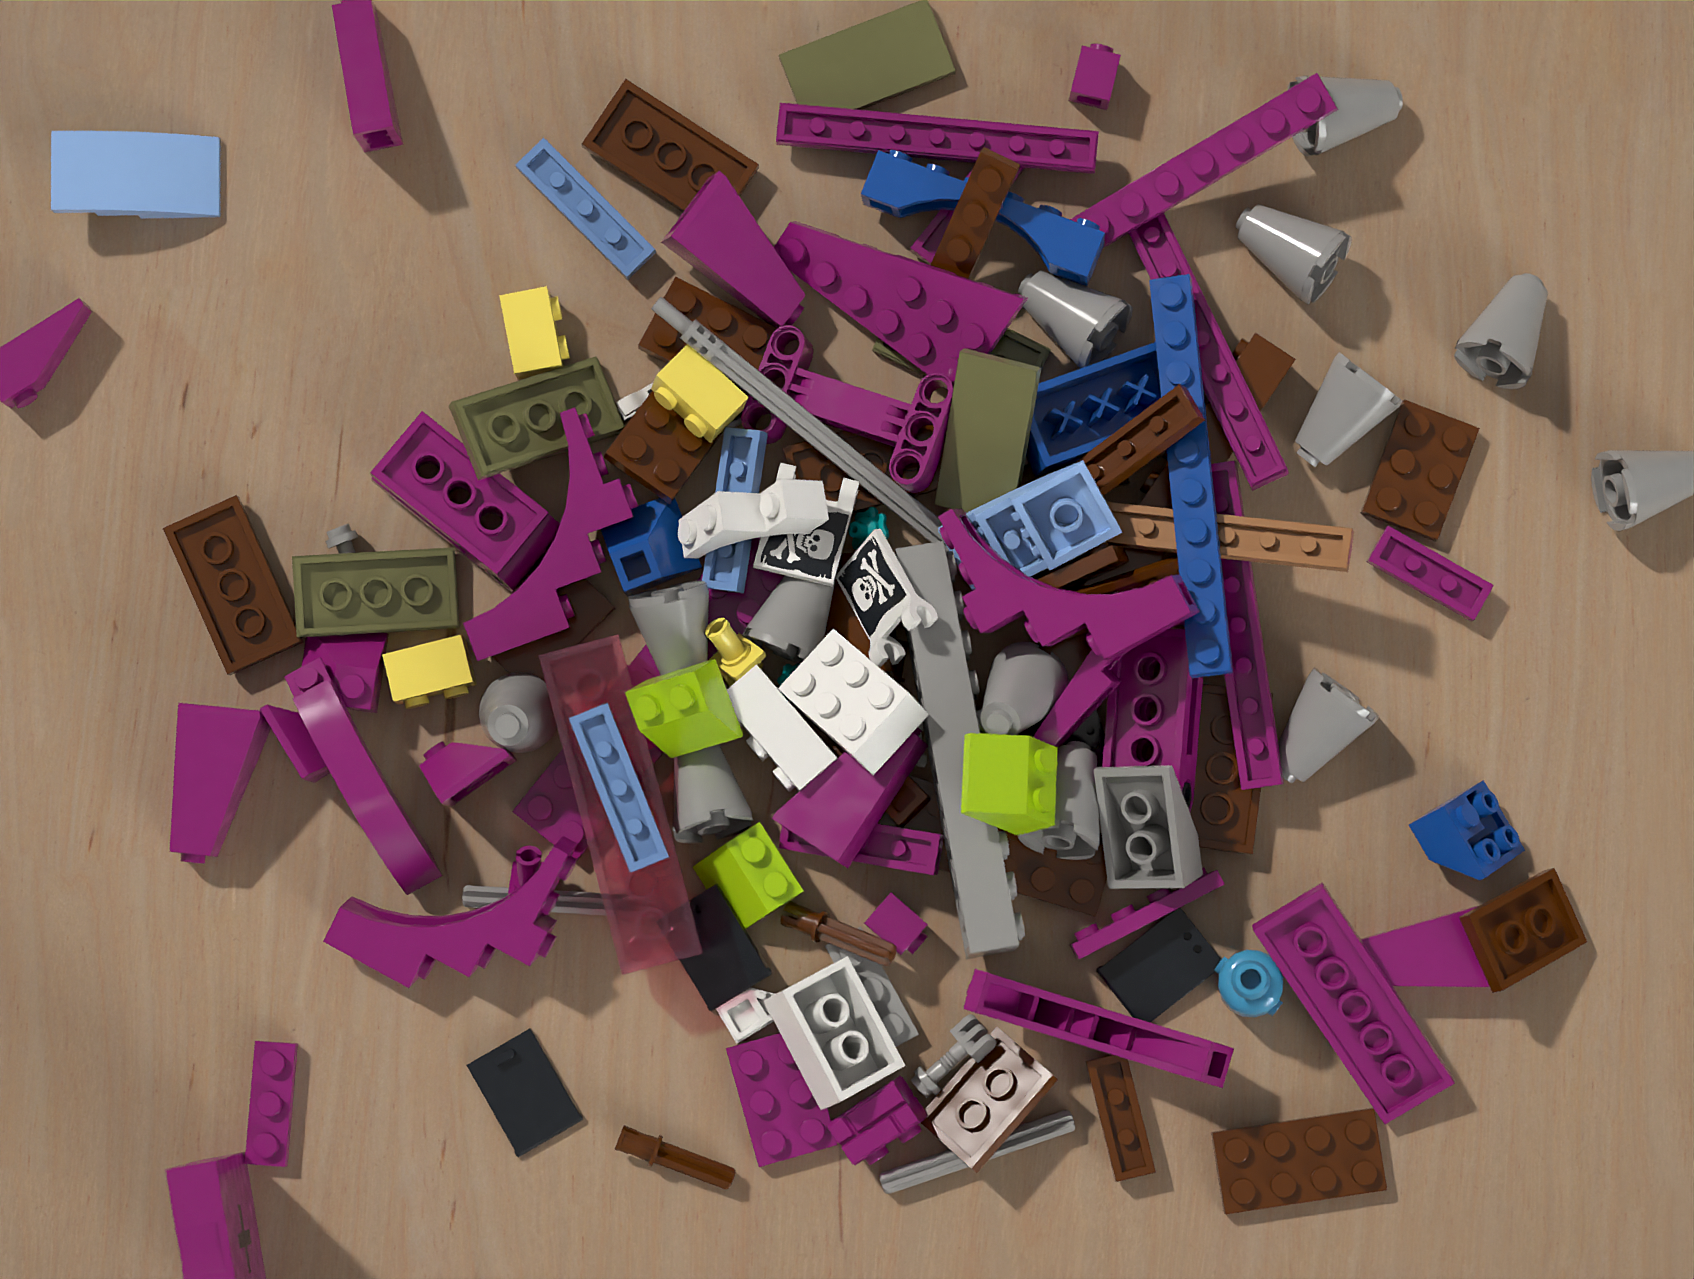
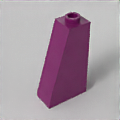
[332,0,403,153]
[772,727,928,869]
[1361,906,1490,987]

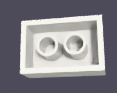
[778,629,929,775]
[727,664,837,792]
[764,956,905,1110]

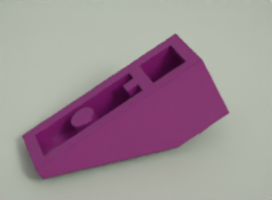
[0,298,92,409]

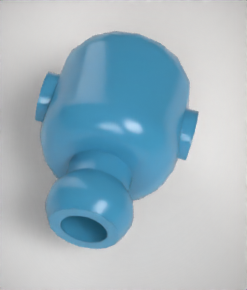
[1214,950,1284,1018]

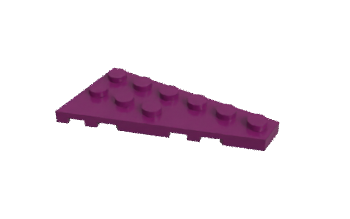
[774,221,1028,390]

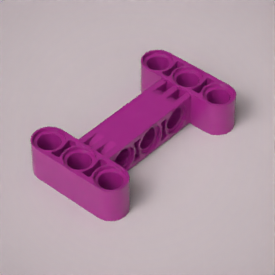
[741,325,954,493]

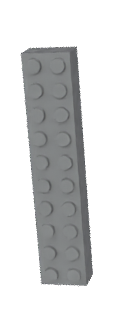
[895,540,1025,960]

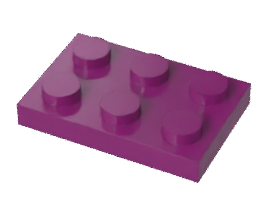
[726,1033,838,1167]

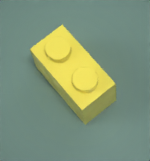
[499,286,570,380]
[651,344,749,443]
[382,635,477,709]

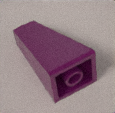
[661,171,805,328]
[169,703,271,864]

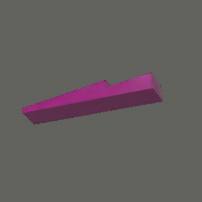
[1033,588,1139,749]

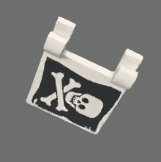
[753,463,859,587]
[836,529,938,667]

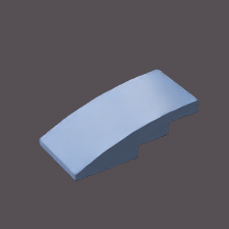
[51,131,221,219]
[938,460,1122,591]

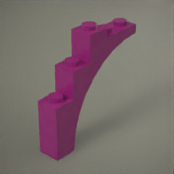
[463,407,638,661]
[938,509,1200,660]
[323,836,578,988]
[963,969,1234,1088]

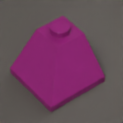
[302,633,389,713]
[260,704,330,783]
[419,741,517,807]

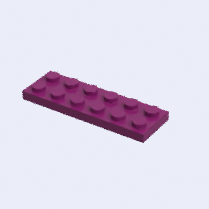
[1252,882,1455,1124]

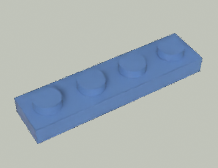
[515,138,656,280]
[702,427,768,593]
[569,703,669,873]

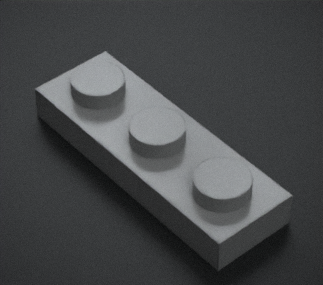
[825,927,919,1047]

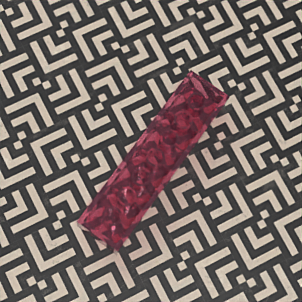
[539,634,704,975]

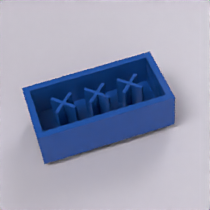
[1026,342,1161,477]

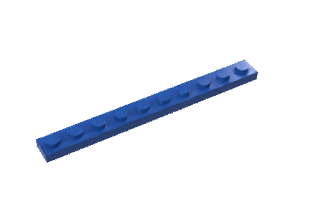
[1149,274,1233,678]

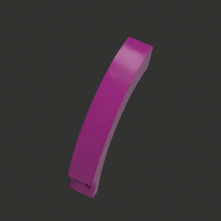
[284,657,443,895]

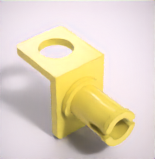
[705,618,766,687]

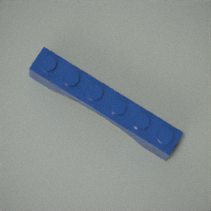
[861,150,1105,287]

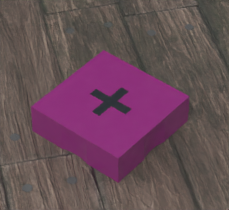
[165,1152,266,1279]

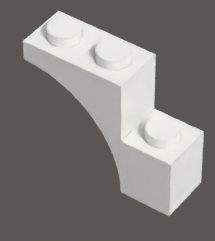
[678,479,829,559]

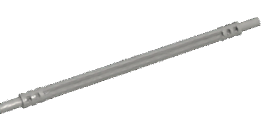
[651,297,949,552]

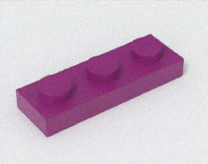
[1366,526,1494,622]
[244,1041,298,1167]

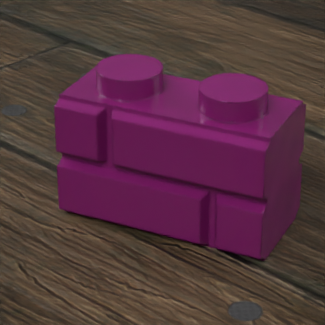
[827,1075,927,1166]

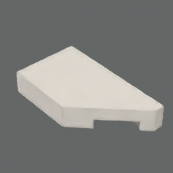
[716,988,775,1044]

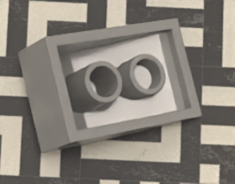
[1093,765,1203,889]

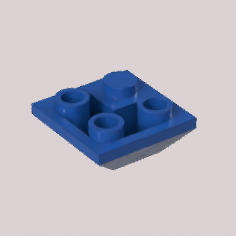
[601,498,702,597]
[1409,780,1525,880]

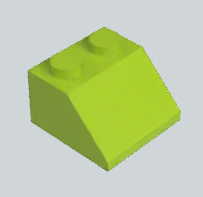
[625,659,744,758]
[961,733,1057,835]
[693,822,804,929]

